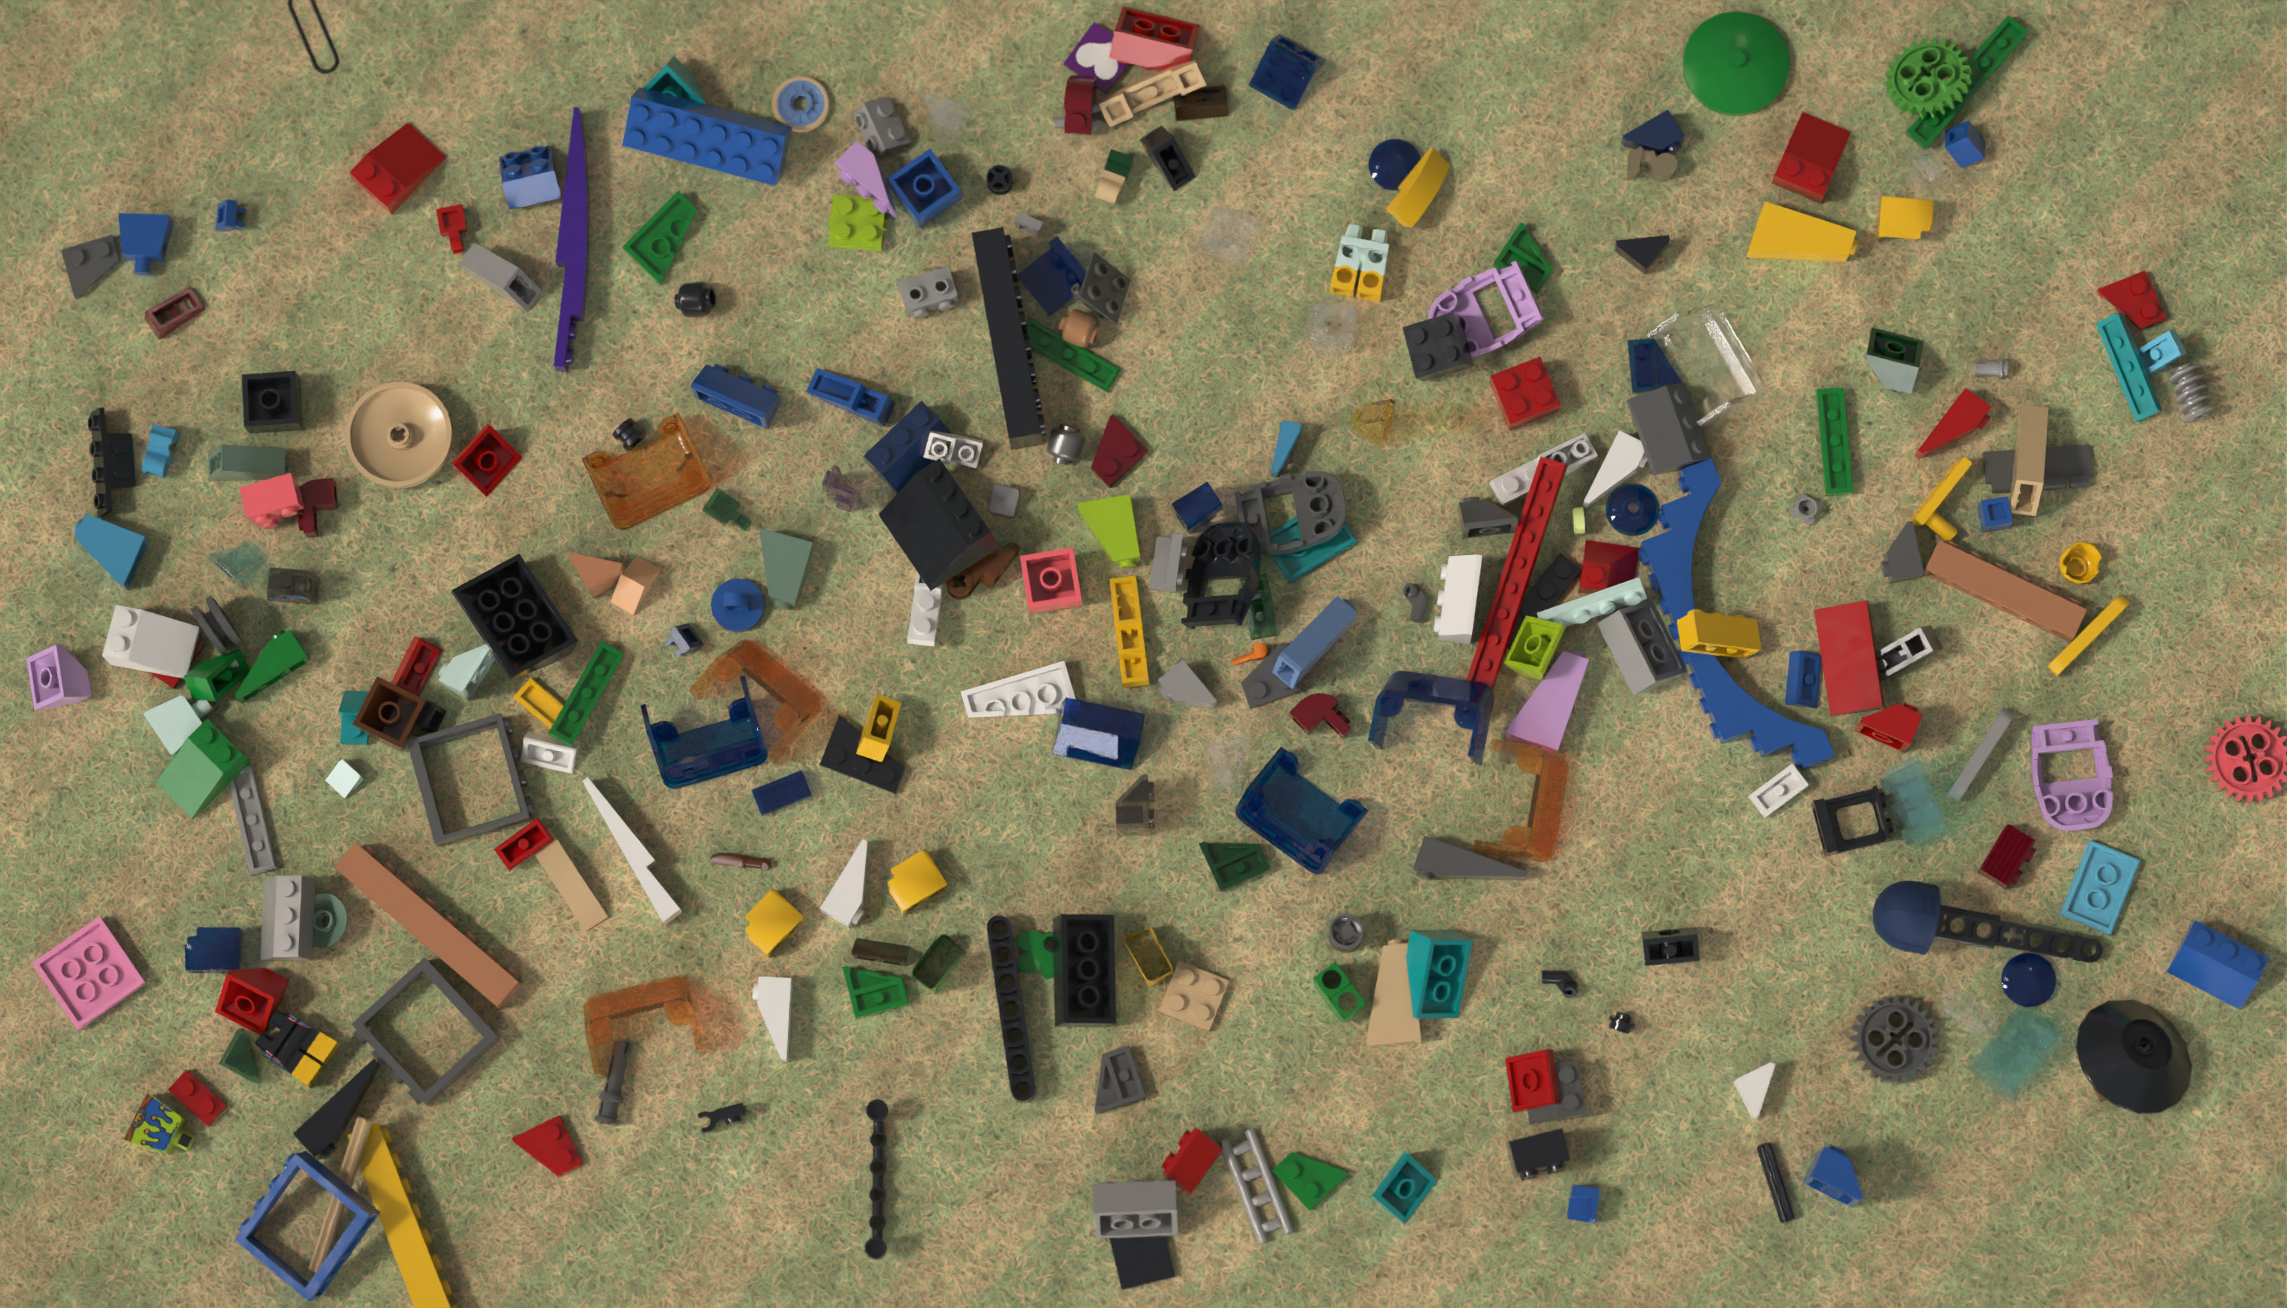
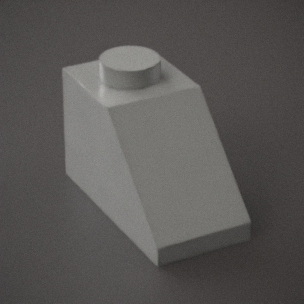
[1157,660,1217,708]

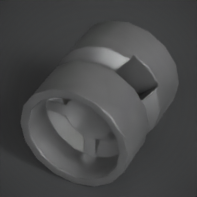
[1328,913,1364,953]

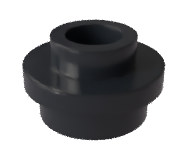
[1609,1012,1636,1034]

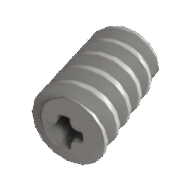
[2166,364,2214,423]

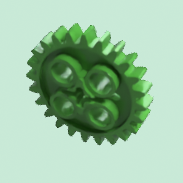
[1885,37,1972,118]

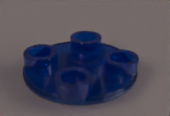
[1369,139,1421,191]
[2001,953,2056,1007]

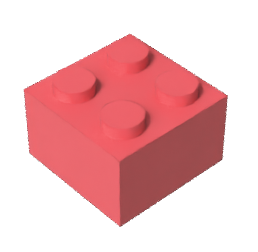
[1020,547,1082,614]

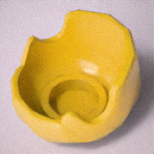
[2059,541,2102,585]

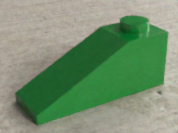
[235,630,311,704]

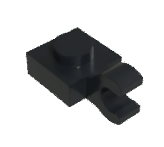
[698,1103,747,1133]

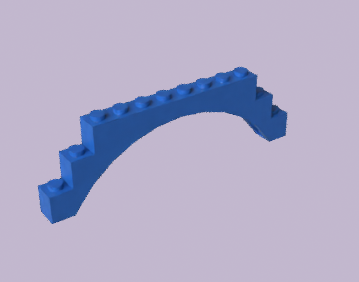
[1638,458,1835,771]

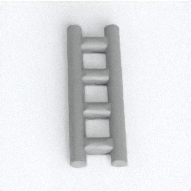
[1219,1128,1295,1245]

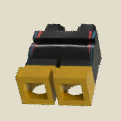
[255,1010,340,1088]

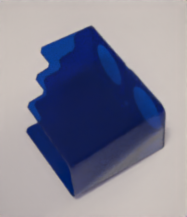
[1172,482,1223,534]
[185,927,243,973]

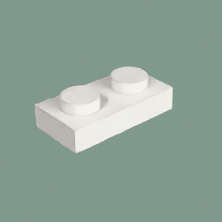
[1748,764,1809,818]

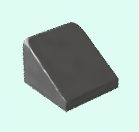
[988,483,1021,518]

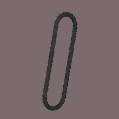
[288,0,339,74]

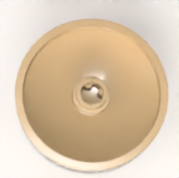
[345,382,453,489]

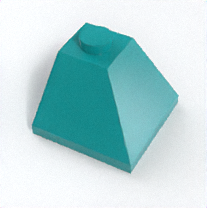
[643,56,706,104]

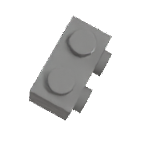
[898,266,959,319]

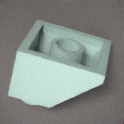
[438,644,496,701]

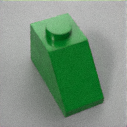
[183,650,249,701]

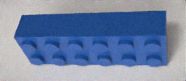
[622,87,792,186]

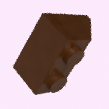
[352,676,426,753]

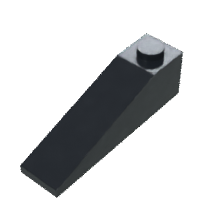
[293,1059,381,1160]

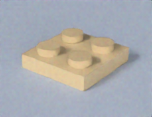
[1159,961,1229,1032]

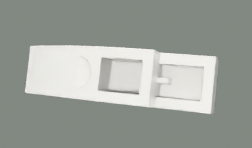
[1489,433,1598,506]
[907,571,944,646]

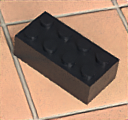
[1053,914,1116,1028]

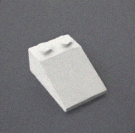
[102,605,201,679]

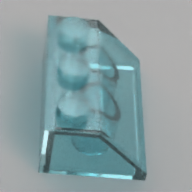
[1880,755,1950,850]
[1966,1006,2065,1103]

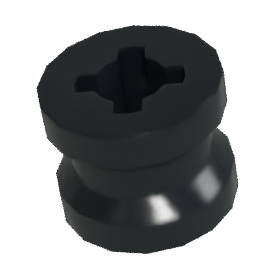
[986,165,1013,195]
[612,418,646,452]

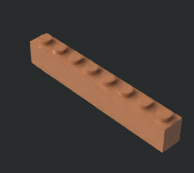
[334,842,521,1009]

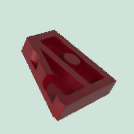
[1091,414,1148,488]

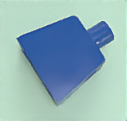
[118,213,173,276]

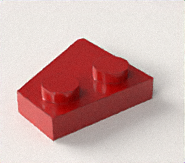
[2096,270,2166,330]
[512,1115,583,1177]

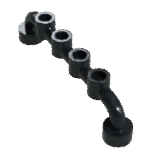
[865,1099,889,1260]

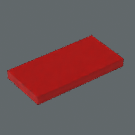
[1814,600,1885,716]

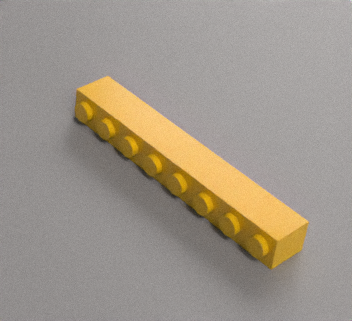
[347,1122,459,1308]

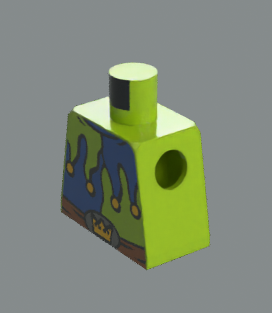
[123,1093,195,1155]

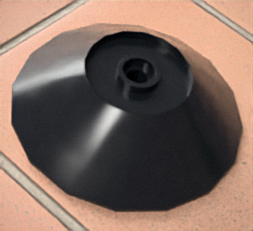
[2076,1000,2192,1114]

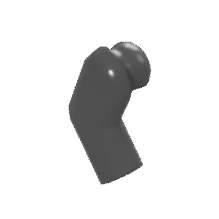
[1403,583,1428,623]

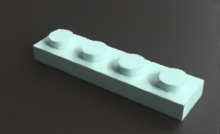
[1537,577,1647,627]

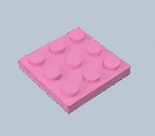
[32,916,146,1030]

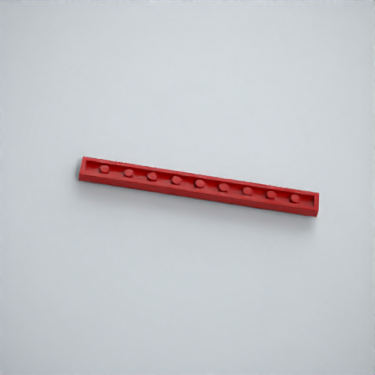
[1456,456,1568,721]

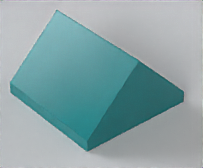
[1371,1152,1438,1224]

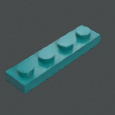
[2096,312,2163,422]

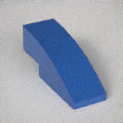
[806,368,895,427]

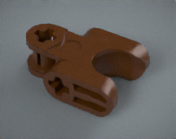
[946,519,1020,600]

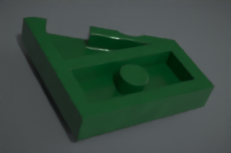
[1199,842,1270,892]

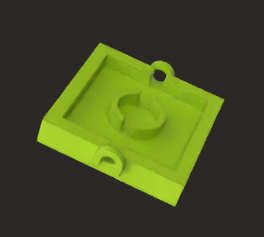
[828,194,887,251]

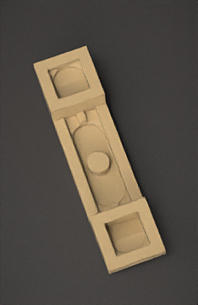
[1099,60,1206,127]
[535,827,608,932]

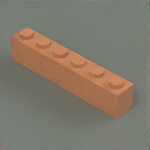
[1924,540,2087,643]

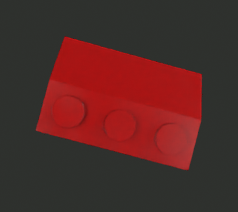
[1109,6,1200,71]

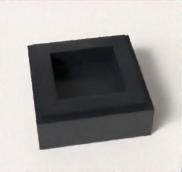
[416,700,446,733]

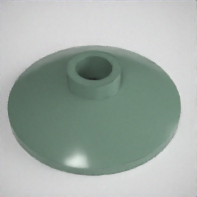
[313,893,348,948]

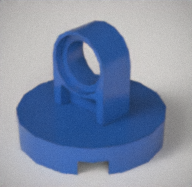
[711,578,765,633]

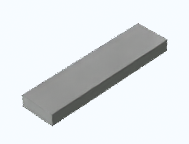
[229,765,278,876]

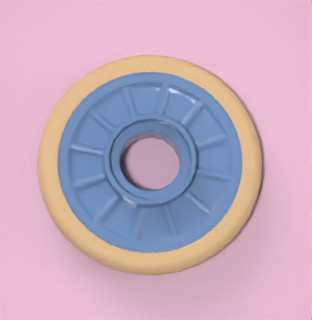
[772,76,830,132]

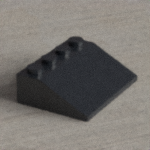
[878,458,999,591]
[451,554,578,680]

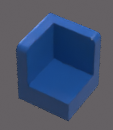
[1945,120,1986,168]
[1977,496,2013,533]
[1567,1184,1600,1224]

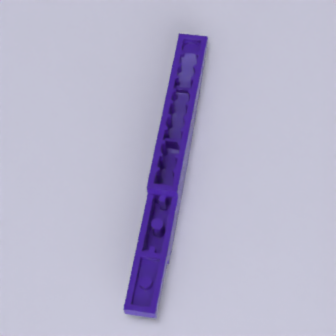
[554,107,590,372]

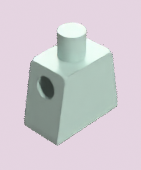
[143,695,214,757]

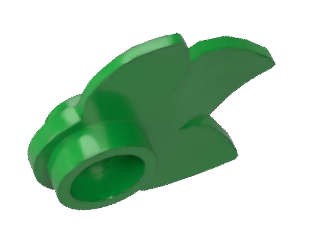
[1014,930,1054,980]

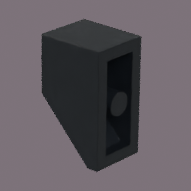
[1140,125,1196,191]

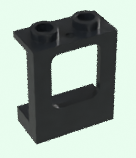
[1811,786,1893,857]

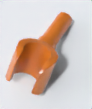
[1232,643,1269,665]

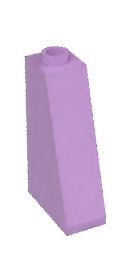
[1505,649,1589,755]

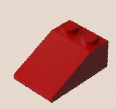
[1772,112,1851,204]
[349,122,446,215]

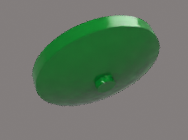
[1683,11,1790,116]

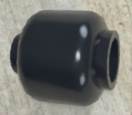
[674,281,716,317]

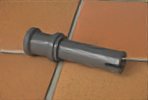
[594,1041,631,1126]

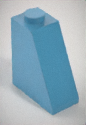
[74,513,149,590]

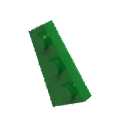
[622,191,697,285]

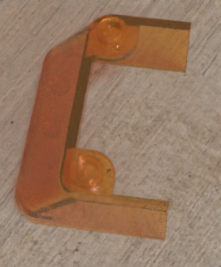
[689,640,821,765]
[1472,739,1569,863]
[583,976,705,1079]

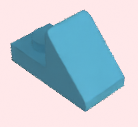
[2138,329,2186,375]

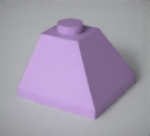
[26,644,91,710]

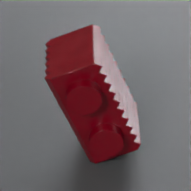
[1977,824,2037,889]

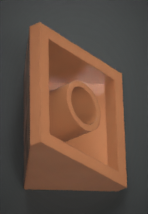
[568,552,625,598]

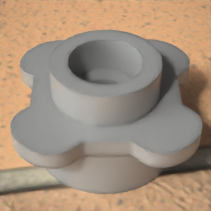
[1790,493,1822,525]

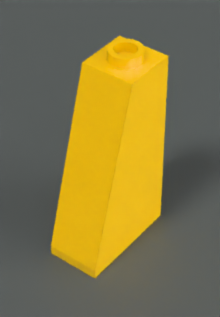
[1746,201,1859,262]

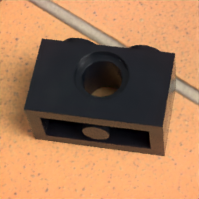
[1642,927,1700,966]

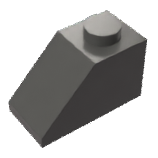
[1881,521,1924,584]

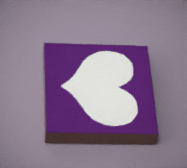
[1063,22,1130,95]

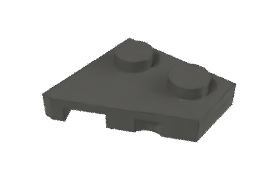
[61,235,120,299]
[1241,642,1301,709]
[1094,1045,1146,1115]

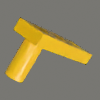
[1909,456,1972,541]

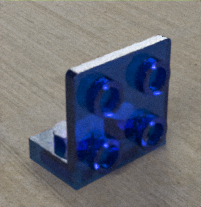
[1249,34,1325,110]
[1017,236,1086,316]

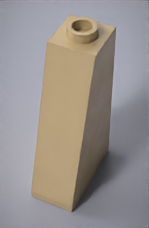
[2009,404,2049,516]
[1366,939,1421,1049]

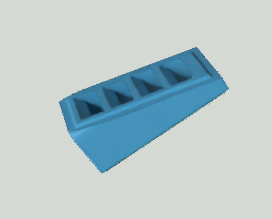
[1271,420,1303,478]

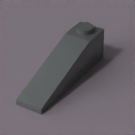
[1413,836,1527,881]

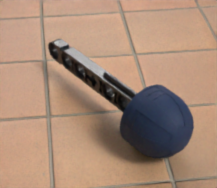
[1873,881,2103,963]

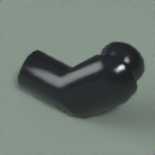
[1542,970,1579,998]

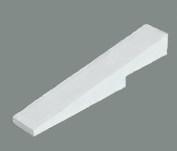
[583,777,682,926]

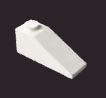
[1582,430,1648,508]
[820,839,869,928]
[753,976,793,1062]

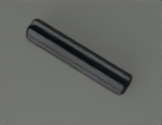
[1757,1142,1795,1223]

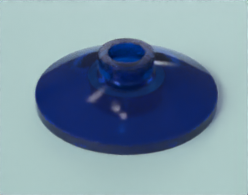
[1606,483,1659,536]

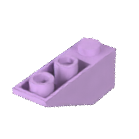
[835,140,897,218]

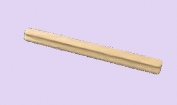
[309,1117,372,1273]

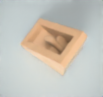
[611,556,661,615]

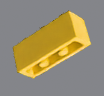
[1677,609,1762,659]

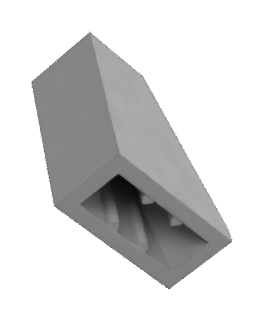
[459,243,542,312]

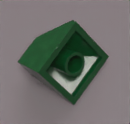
[1866,328,1924,394]

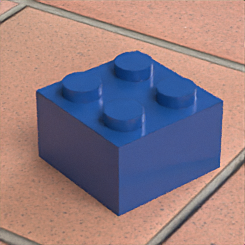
[887,149,963,229]

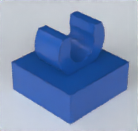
[215,199,246,231]

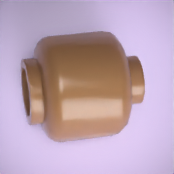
[1059,309,1100,348]

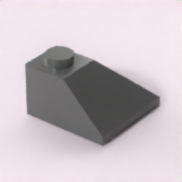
[1458,497,1518,539]

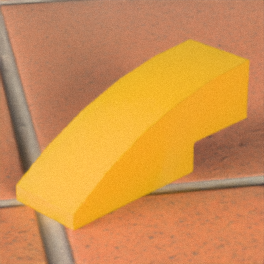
[1386,148,1450,228]

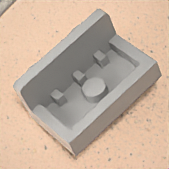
[853,96,911,159]
[1150,533,1188,593]

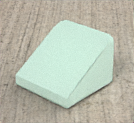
[325,759,364,798]

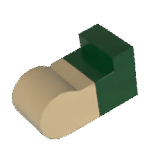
[1095,149,1134,205]

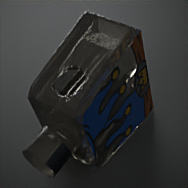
[267,568,320,605]

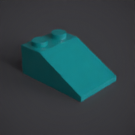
[1406,930,1473,1019]

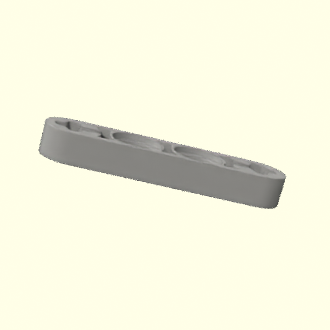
[1947,707,2015,802]

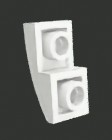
[924,431,983,468]

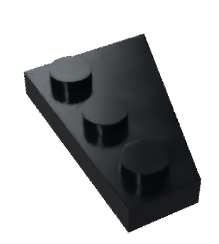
[819,715,905,794]

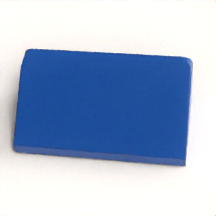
[1785,650,1822,708]

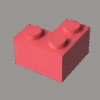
[239,473,305,529]

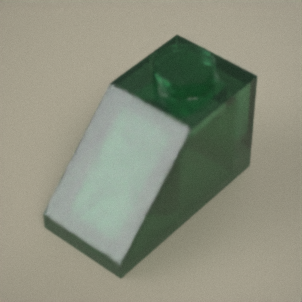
[1240,574,1277,640]

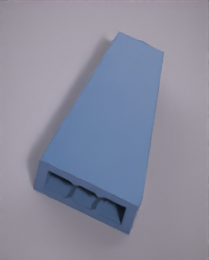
[1272,596,1358,690]

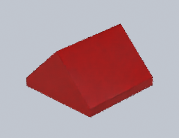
[452,423,523,497]

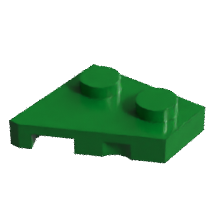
[1493,222,1553,294]
[843,966,909,1019]
[1272,1152,1348,1211]

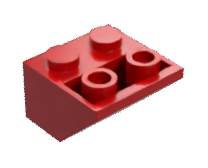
[1162,1127,1222,1196]

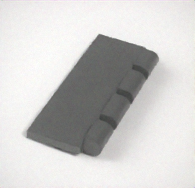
[1983,445,2094,493]

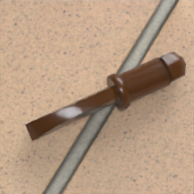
[709,853,772,870]

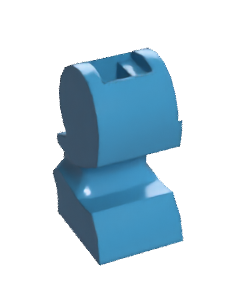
[142,424,181,478]

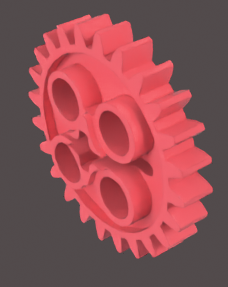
[2203,715,2287,804]

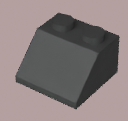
[1528,1060,1586,1125]

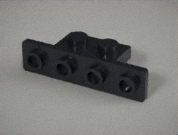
[88,407,136,517]

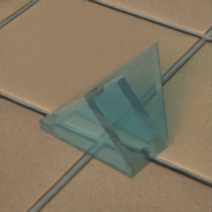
[204,540,269,588]

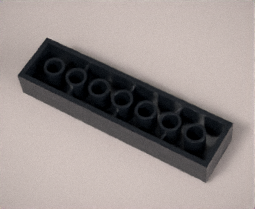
[972,227,1047,450]

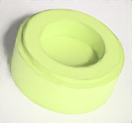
[1572,507,1585,535]

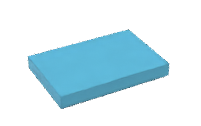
[2059,840,2141,936]

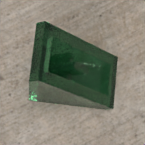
[218,1028,262,1084]

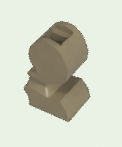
[1626,147,1678,182]

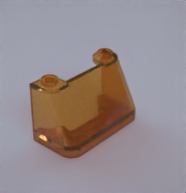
[581,412,712,530]

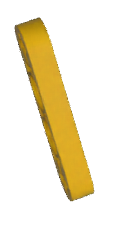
[2048,594,2130,676]

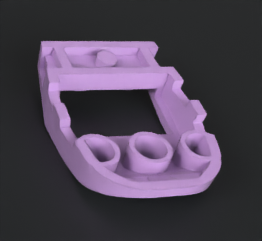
[1428,261,1545,358]
[2031,719,2113,831]

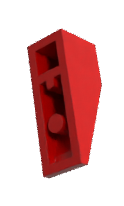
[1915,388,1991,459]

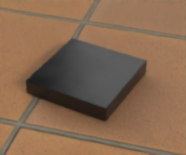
[1109,1236,1175,1290]

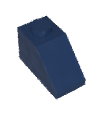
[1621,110,1685,155]

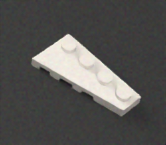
[961,661,1080,718]

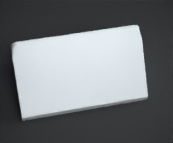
[520,731,580,774]

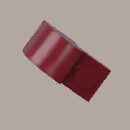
[1064,75,1097,135]
[297,478,338,538]
[1289,693,1351,739]

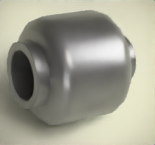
[1047,424,1085,465]

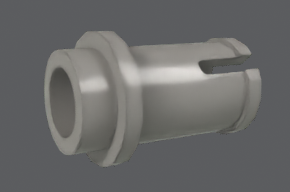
[1974,357,2008,379]

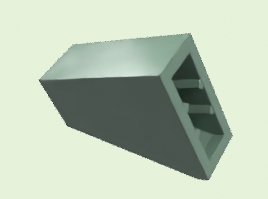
[208,444,289,482]
[760,528,815,610]

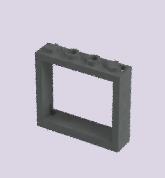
[407,713,535,847]
[352,957,500,1106]

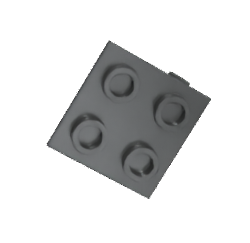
[1071,252,1130,325]

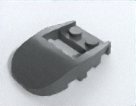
[1235,471,1347,555]

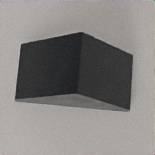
[1614,235,1670,275]

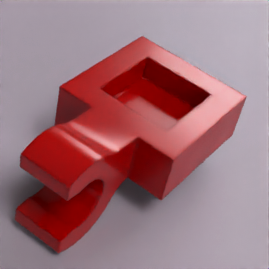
[436,204,468,254]

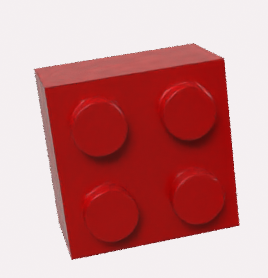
[1489,356,1560,431]

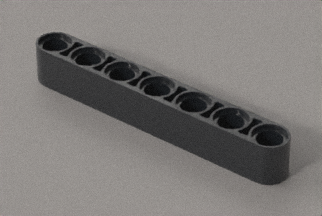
[987,915,1036,1104]

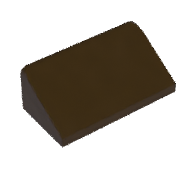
[1173,85,1228,121]
[851,938,909,966]

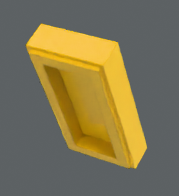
[513,677,564,729]

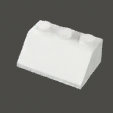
[1433,555,1482,644]

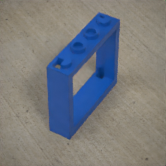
[235,1151,380,1301]

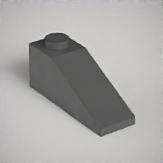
[1876,625,1943,681]

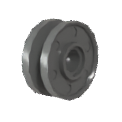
[191,595,243,655]

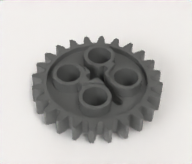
[1850,995,1940,1085]

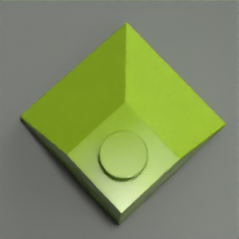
[1503,616,1566,682]

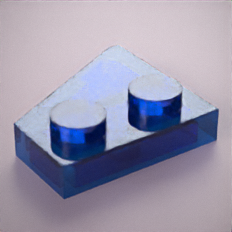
[1627,338,1682,394]

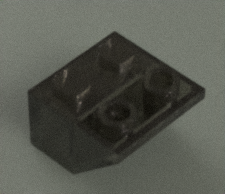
[1116,774,1155,837]

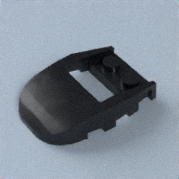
[1181,522,1260,629]

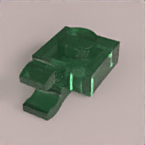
[702,488,751,532]

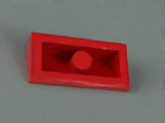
[391,637,442,696]
[494,818,554,871]

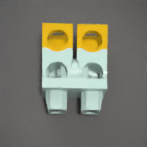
[1329,224,1389,302]

